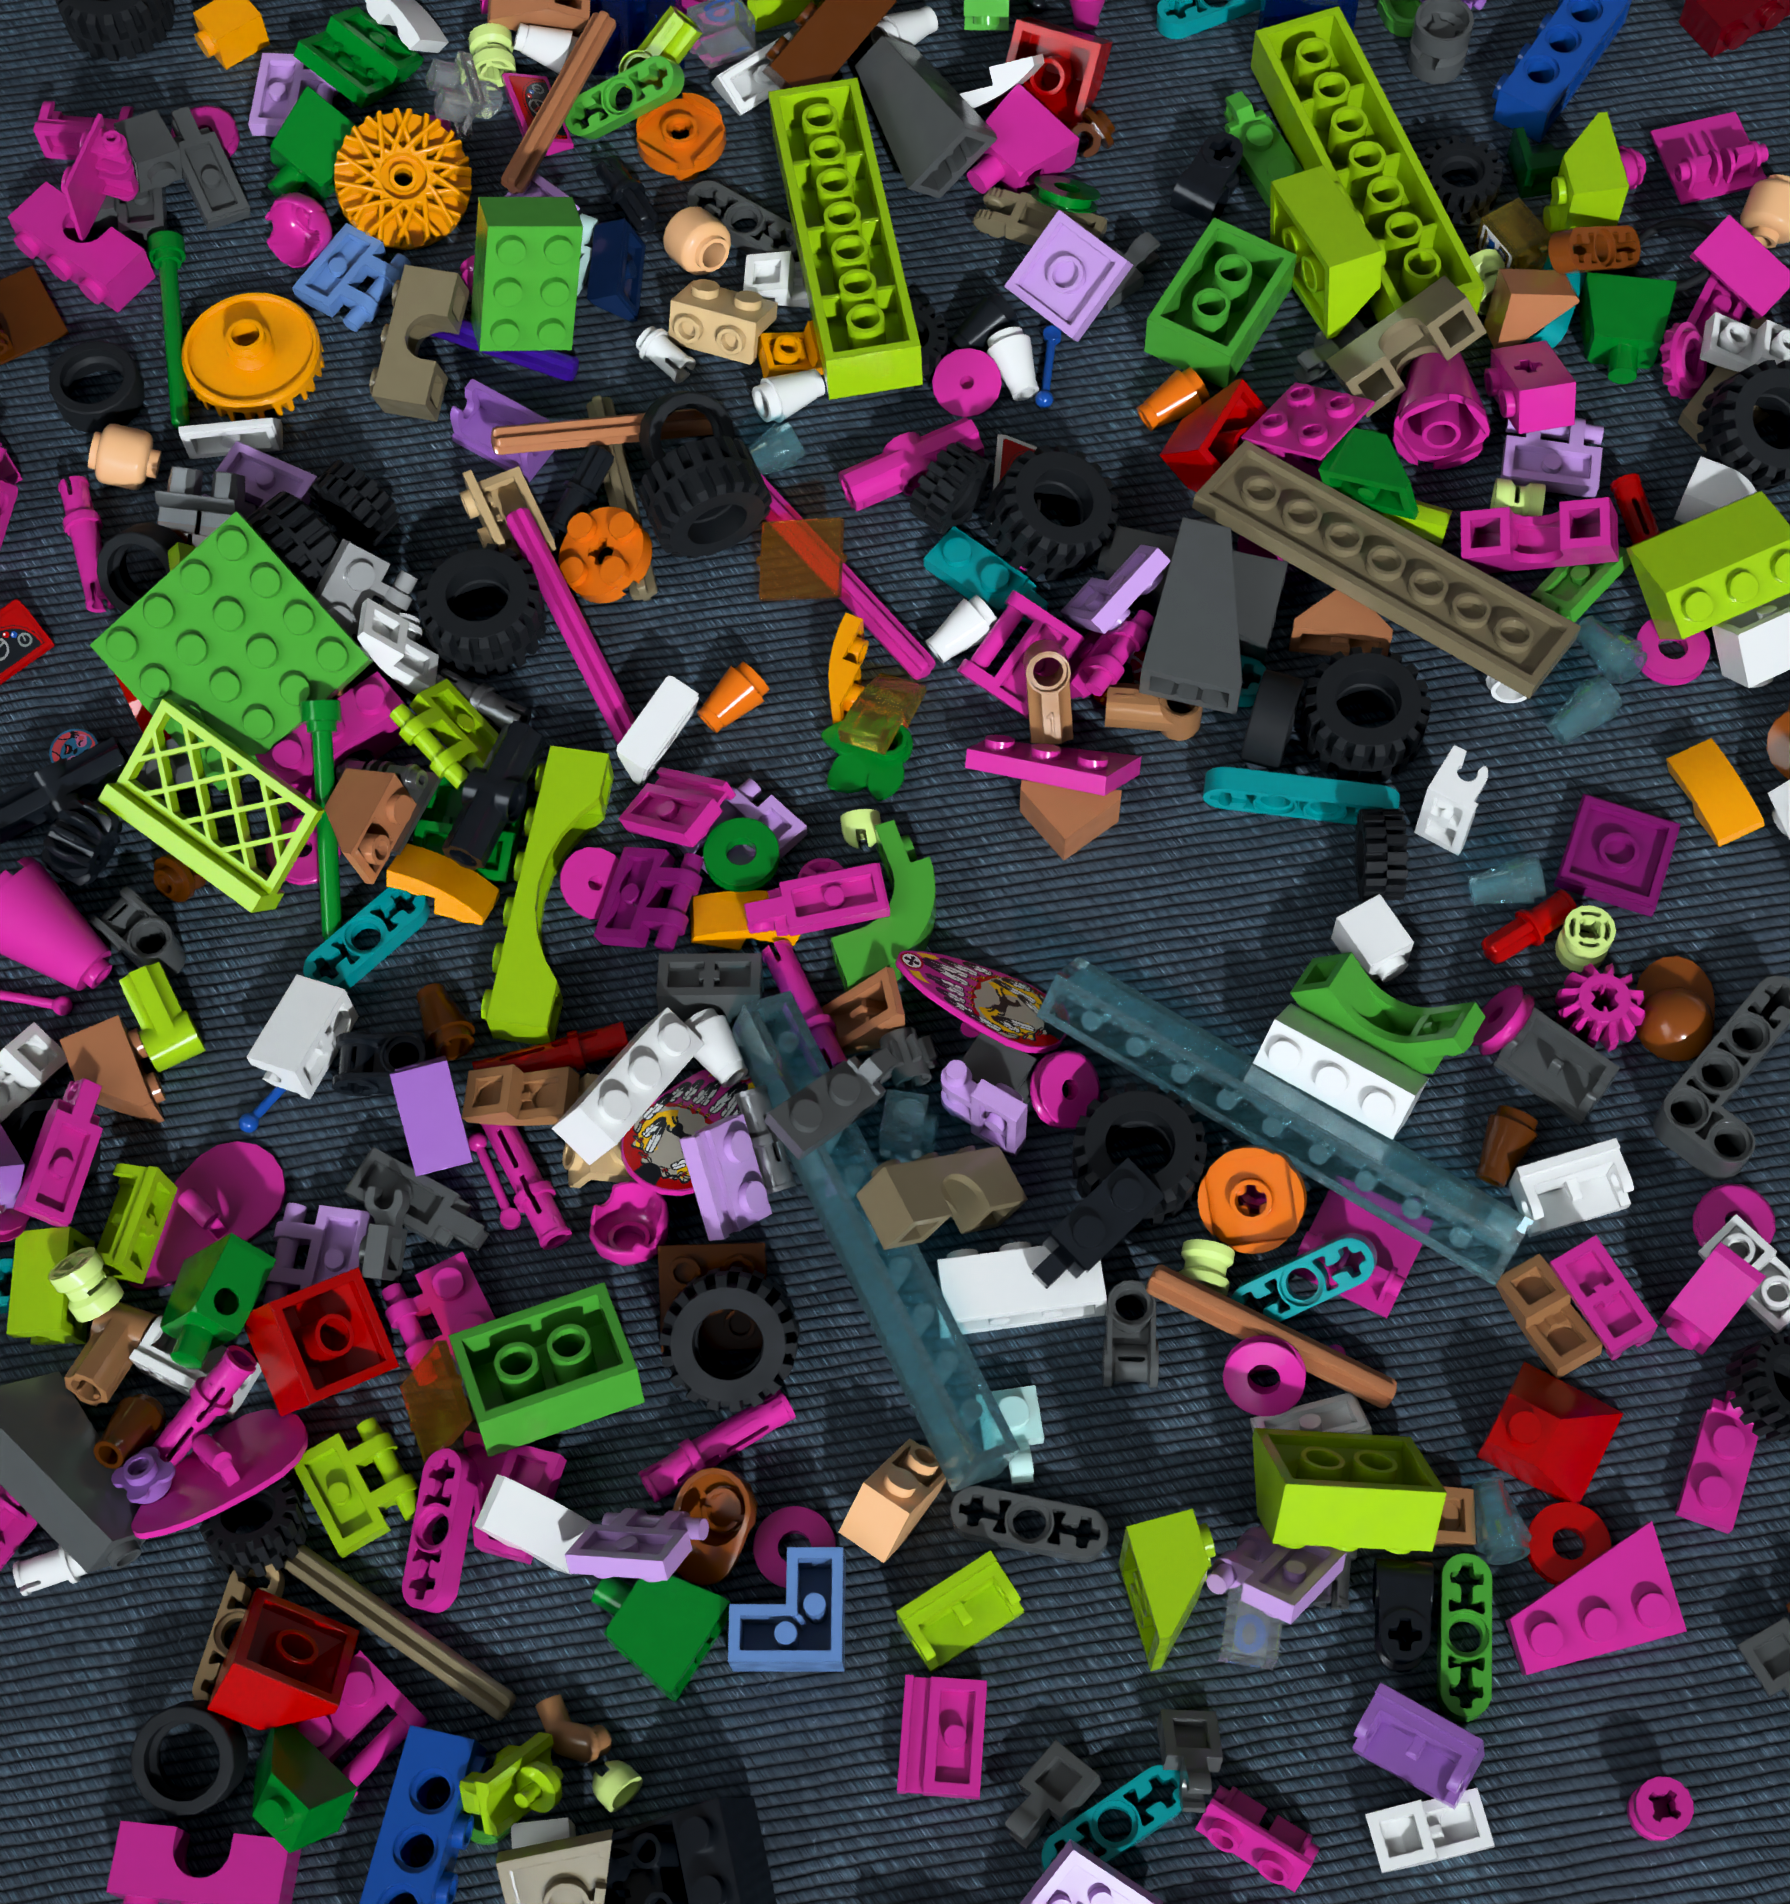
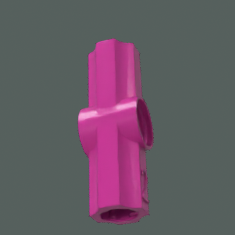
[838,417,984,512]

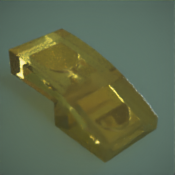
[838,673,927,755]

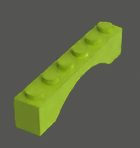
[481,745,614,1045]

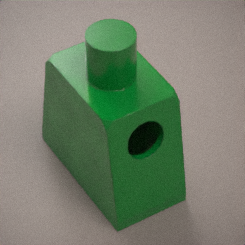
[267,86,358,201]
[1578,272,1677,384]
[160,1233,276,1369]
[591,1576,731,1703]

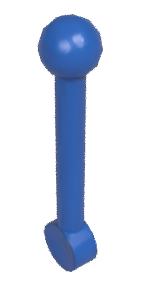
[1035,325,1061,408]
[238,1086,286,1133]

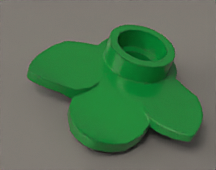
[821,718,913,802]

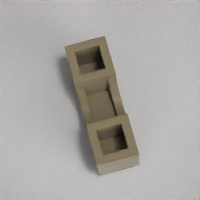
[370,264,470,422]
[1326,275,1487,418]
[856,1146,1028,1250]

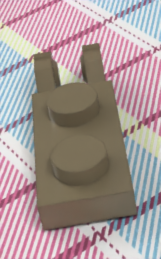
[972,187,1107,246]

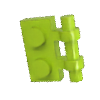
[389,679,499,790]
[294,1417,419,1558]

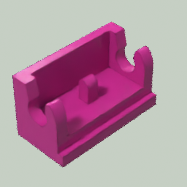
[33,100,134,160]
[1689,214,1790,319]
[1549,1235,1658,1361]

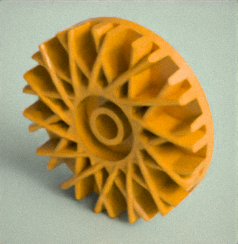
[334,108,472,250]
[181,292,325,421]

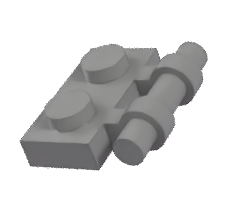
[313,539,418,665]

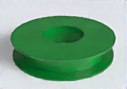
[1031,175,1101,213]
[703,818,780,892]

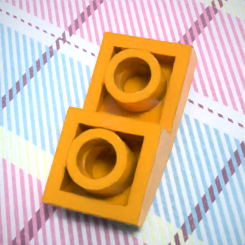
[757,321,824,378]
[828,612,869,724]
[1666,738,1765,847]
[386,843,500,925]
[690,890,801,950]

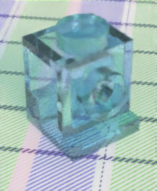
[879,1089,940,1163]

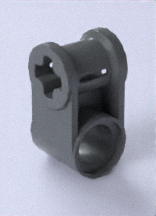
[88,886,186,979]
[1102,1280,1159,1388]

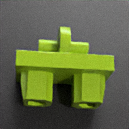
[459,1732,563,1836]

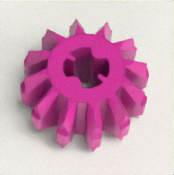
[1555,963,1645,1052]

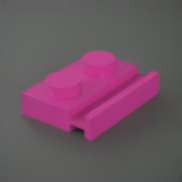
[618,767,736,848]
[897,1675,987,1800]

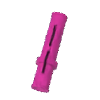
[58,475,114,613]
[762,940,848,1077]
[481,1124,572,1250]
[151,1345,257,1467]
[637,1389,796,1503]

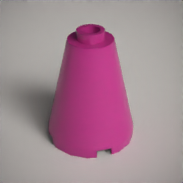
[1393,352,1490,469]
[0,856,112,991]

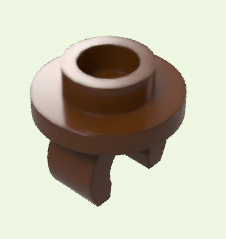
[1068,107,1116,158]
[153,854,207,902]

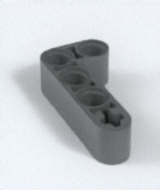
[1653,975,1790,1181]

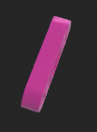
[402,1448,478,1613]

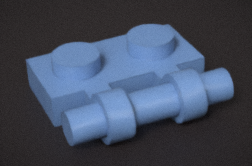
[292,223,411,332]

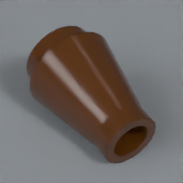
[416,983,475,1061]
[1475,1105,1538,1188]
[94,1394,167,1469]

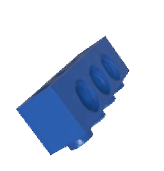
[1492,0,1632,143]
[359,1725,490,1904]

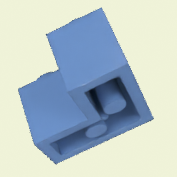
[728,1547,846,1672]

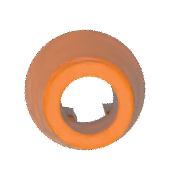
[1136,367,1210,431]
[696,661,770,734]

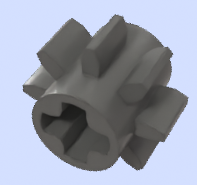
[872,1027,938,1091]

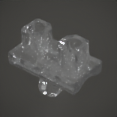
[425,51,503,139]

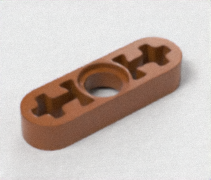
[1548,225,1641,274]

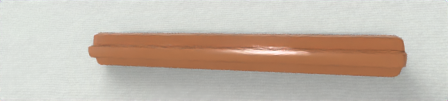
[501,10,616,195]
[491,409,713,455]
[1146,1265,1397,1408]

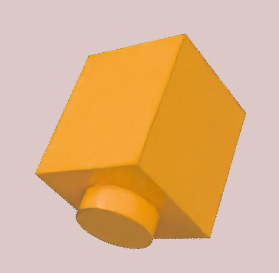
[193,0,270,70]

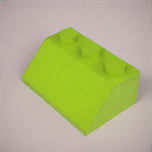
[1270,165,1386,339]
[1626,491,1790,640]
[1252,1428,1447,1554]
[1118,1508,1216,1671]

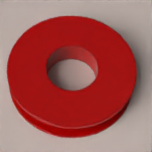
[1525,1502,1611,1585]

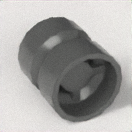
[1407,0,1474,84]

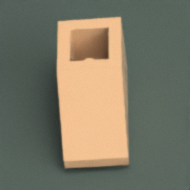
[838,1438,955,1563]

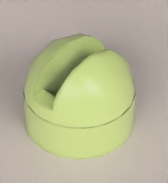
[840,809,881,849]
[592,1760,643,1812]

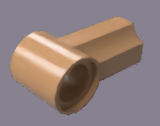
[1023,639,1074,745]
[1104,682,1203,741]
[64,1302,160,1406]

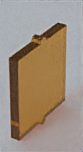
[756,517,847,601]
[400,1340,473,1465]

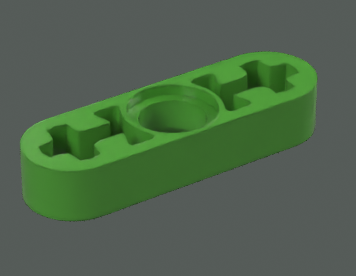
[564,56,684,140]
[1436,1553,1492,1722]

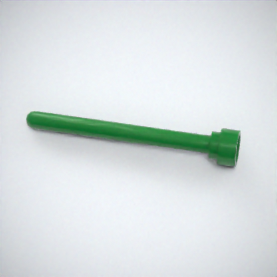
[147,230,190,430]
[300,700,342,941]

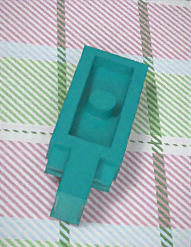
[924,526,1049,626]

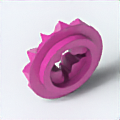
[1659,322,1707,399]

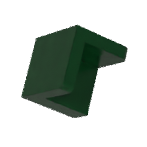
[1507,127,1569,199]

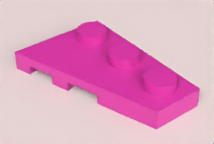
[965,735,1142,796]
[1505,1521,1687,1676]

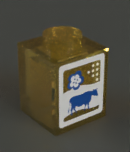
[1475,198,1551,270]

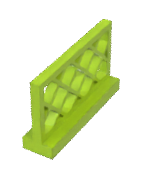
[97,699,325,913]

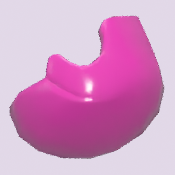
[265,192,332,269]
[589,1181,670,1266]

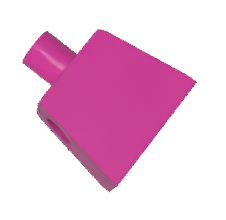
[967,83,1080,194]

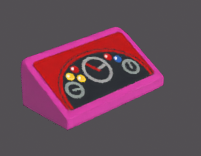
[502,73,574,157]

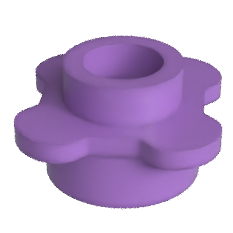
[111,1447,176,1504]

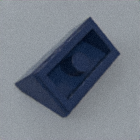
[587,218,646,322]

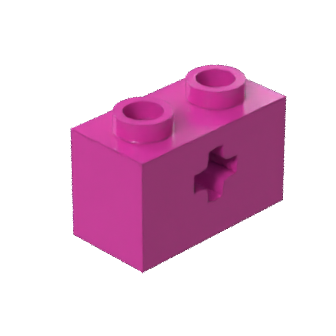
[1484,340,1576,434]

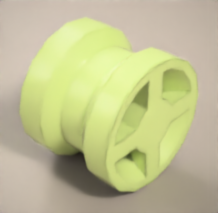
[1178,1239,1235,1296]

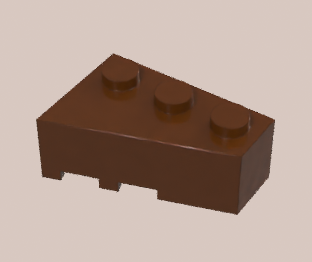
[762,0,897,89]

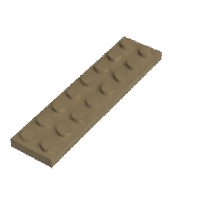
[1192,440,1581,699]

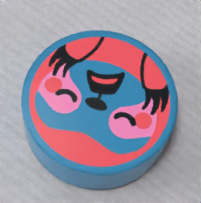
[49,729,99,763]

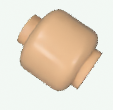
[1740,174,1790,248]
[663,207,731,276]
[88,424,162,490]

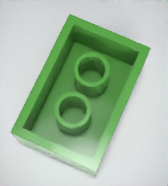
[471,197,583,351]
[1144,217,1297,389]
[448,1282,645,1457]

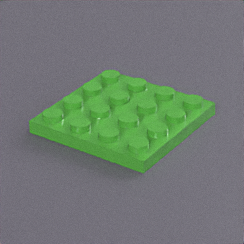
[90,511,373,794]

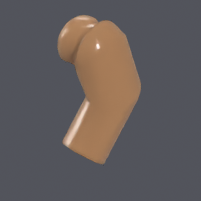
[535,1694,612,1763]

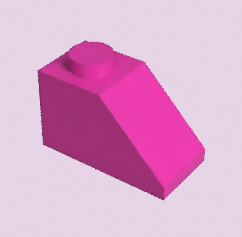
[1659,1242,1766,1356]

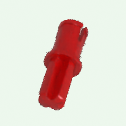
[1481,889,1577,965]

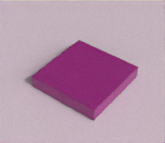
[1553,793,1681,917]

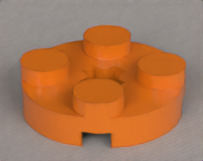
[636,93,726,181]
[558,507,652,604]
[1198,1145,1307,1254]

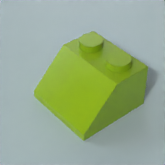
[1543,112,1629,234]

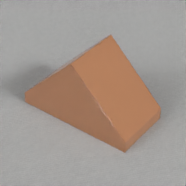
[1484,268,1580,349]
[1289,590,1393,656]
[1020,780,1122,861]
[821,967,905,1055]

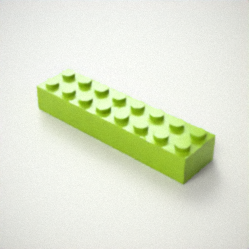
[1251,6,1485,323]
[768,77,923,400]

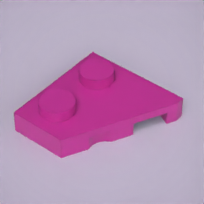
[463,1430,567,1565]

